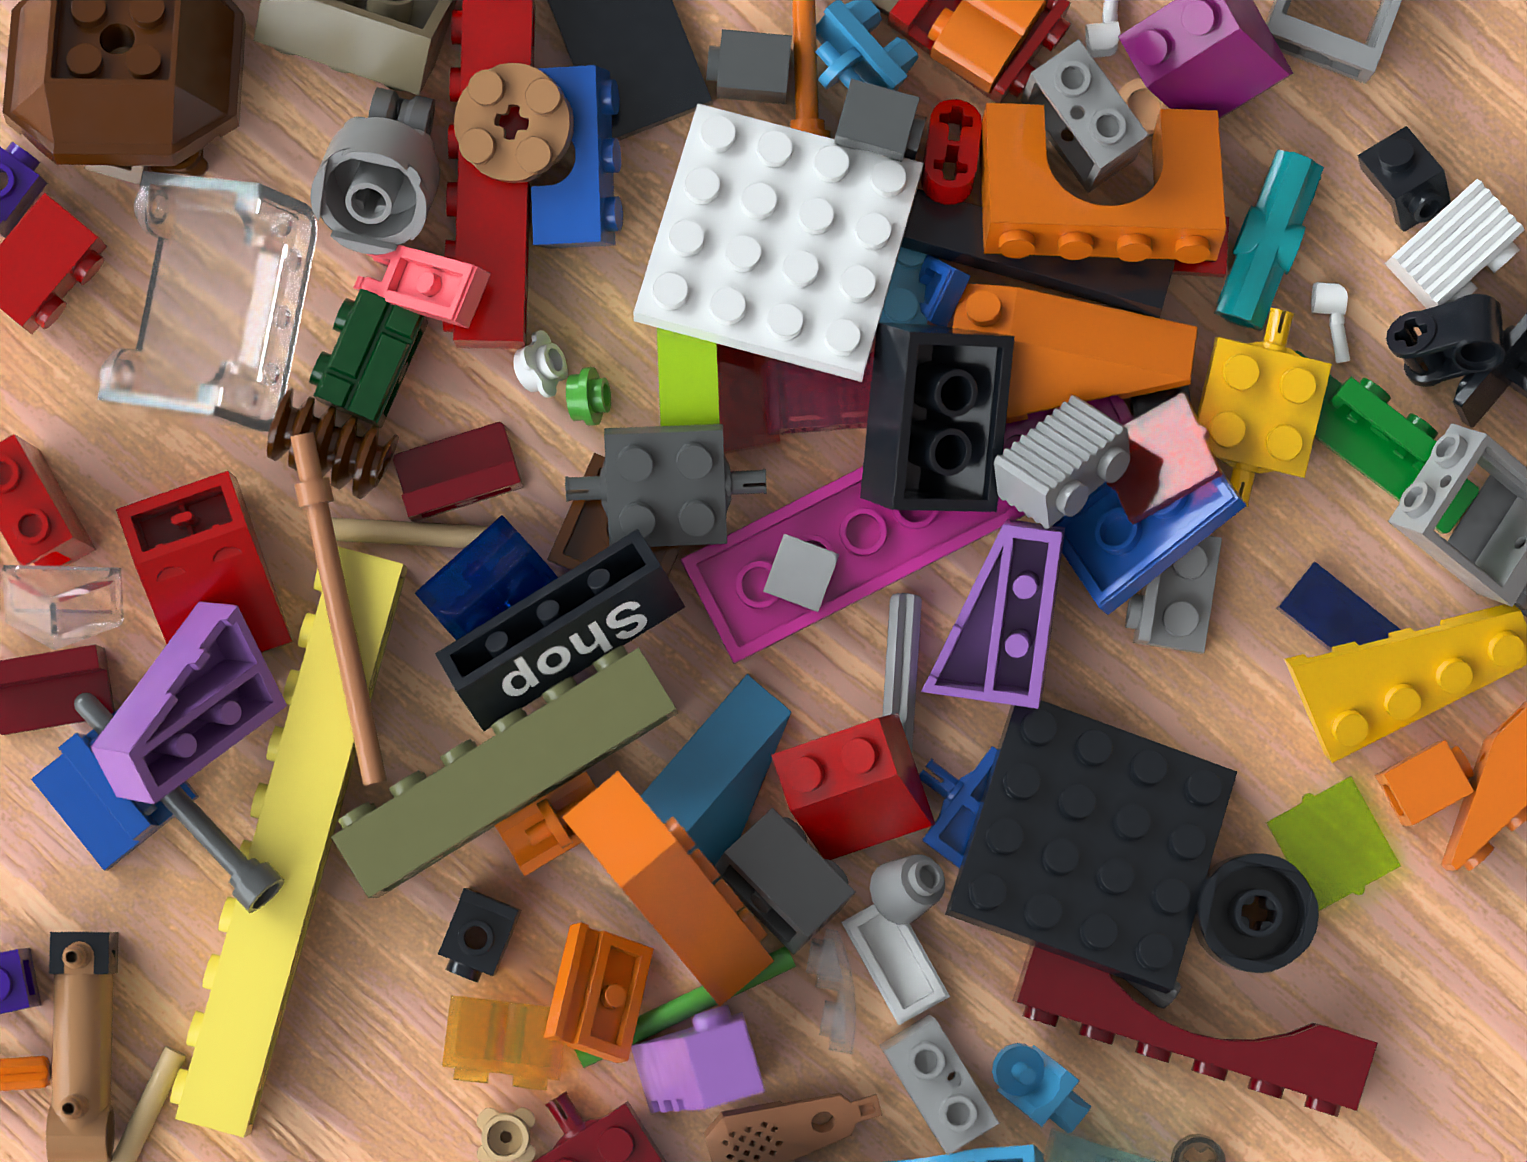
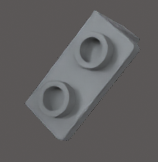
[1125,536,1222,654]

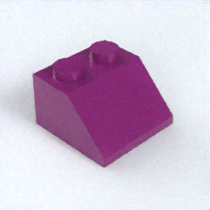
[1118,0,1294,119]

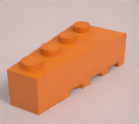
[562,771,774,1006]

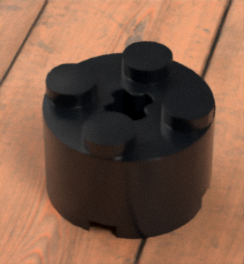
[1193,854,1319,973]

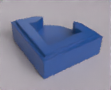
[918,255,971,327]

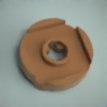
[454,63,574,183]

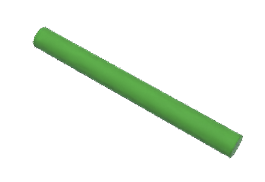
[575,946,796,1068]

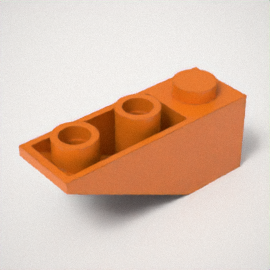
[1441,701,1527,871]

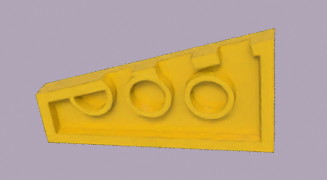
[1284,604,1527,763]

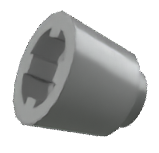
[870,854,945,924]

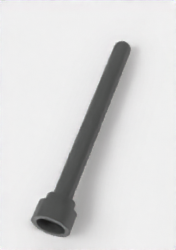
[74,692,284,913]

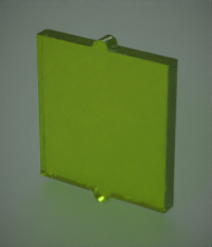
[1266,776,1401,911]

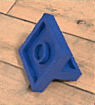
[31,709,199,871]

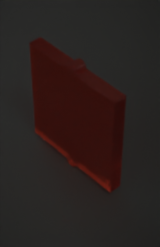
[1106,392,1223,525]

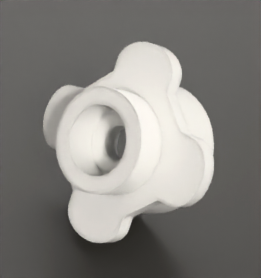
[513,330,568,398]

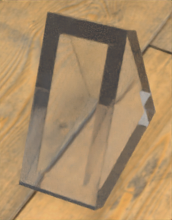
[2,565,124,650]

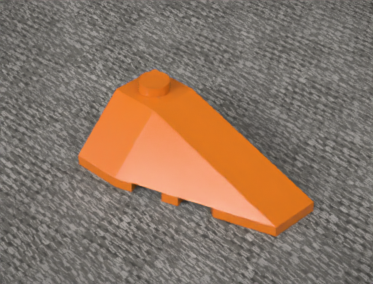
[952,283,1198,423]

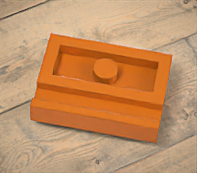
[543,922,654,1063]

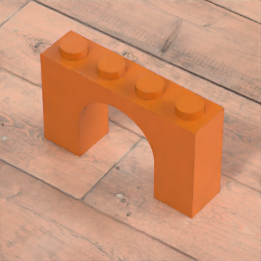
[980,103,1226,264]

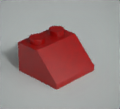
[771,713,936,860]

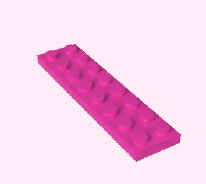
[681,395,1146,664]

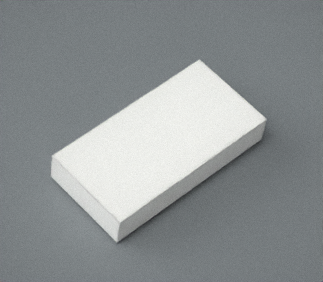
[841,904,950,1025]

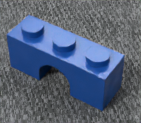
[531,65,623,249]

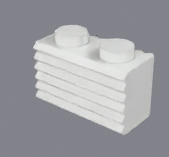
[1384,179,1525,309]

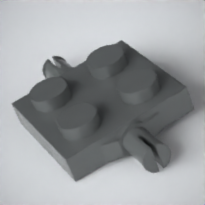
[565,424,767,547]

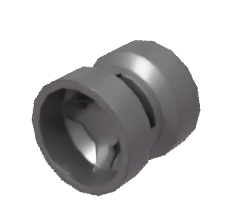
[368,87,435,136]

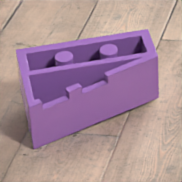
[91,601,287,804]

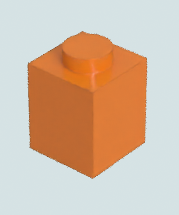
[1374,740,1474,827]

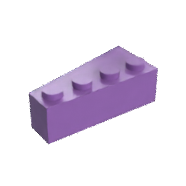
[631,1005,765,1113]

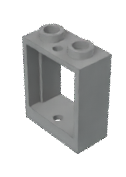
[1266,0,1402,84]
[1021,39,1149,193]
[1388,423,1527,607]
[879,1015,999,1155]

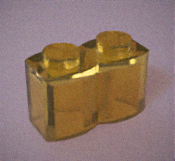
[442,995,565,1090]

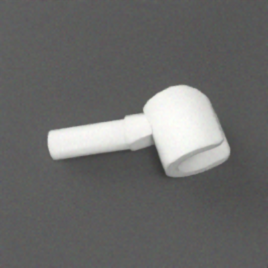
[1085,0,1120,58]
[1311,282,1350,363]

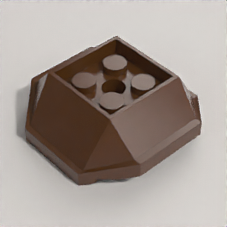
[2,0,246,166]

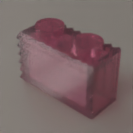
[761,352,874,436]

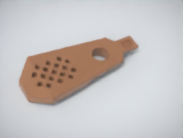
[703,1093,882,1162]

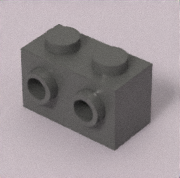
[714,808,855,955]

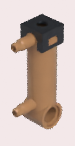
[46,931,118,1162]

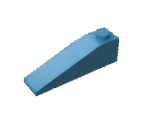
[640,674,791,885]

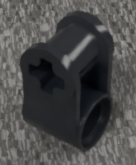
[1386,294,1506,387]

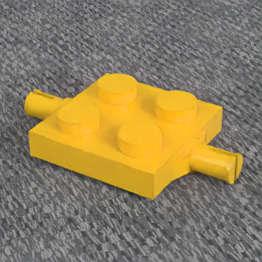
[1193,308,1332,507]

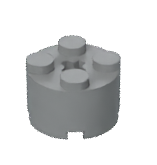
[310,117,440,255]

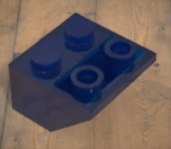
[415,515,559,640]

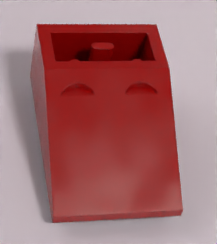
[116,470,293,653]

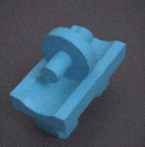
[816,0,918,91]
[992,1043,1091,1134]

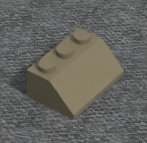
[254,0,457,95]

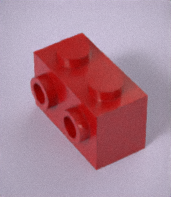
[0,192,107,335]

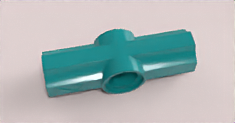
[1214,149,1324,331]

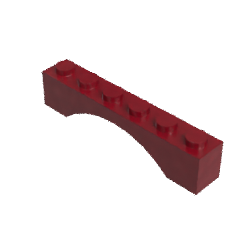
[1012,945,1378,1117]

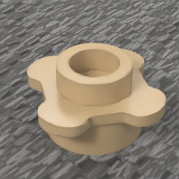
[477,1107,535,1162]

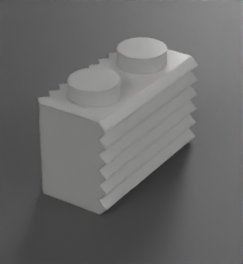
[994,395,1130,529]

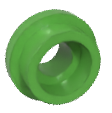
[566,367,611,426]

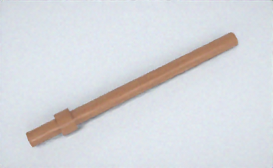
[290,432,387,785]

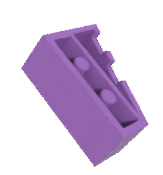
[921,519,1066,709]

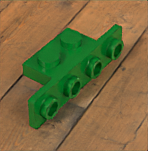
[1295,351,1479,534]

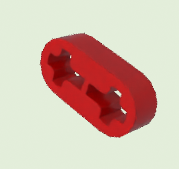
[921,99,982,205]

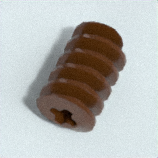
[267,388,399,499]

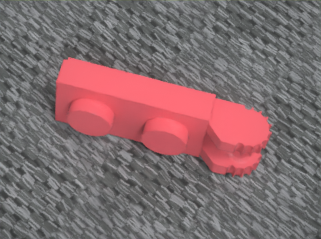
[353,245,490,329]

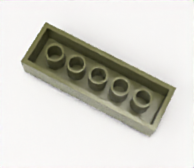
[331,645,678,898]

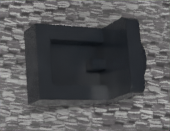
[1358,126,1451,231]

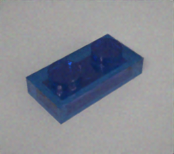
[1276,561,1401,652]

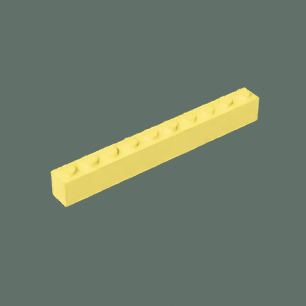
[170,546,408,1138]

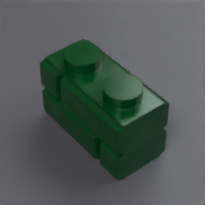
[309,289,428,428]

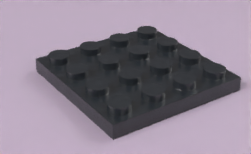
[945,700,1237,994]

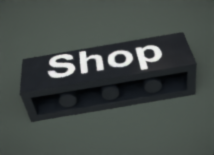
[435,529,686,731]

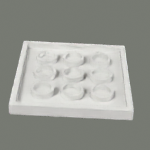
[633,104,924,382]

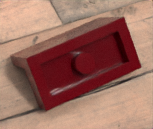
[393,422,524,522]
[0,644,115,735]

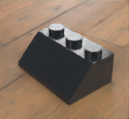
[860,323,1015,512]

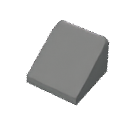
[763,534,839,612]

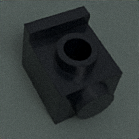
[438,888,522,982]

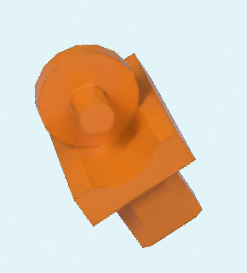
[494,771,597,876]

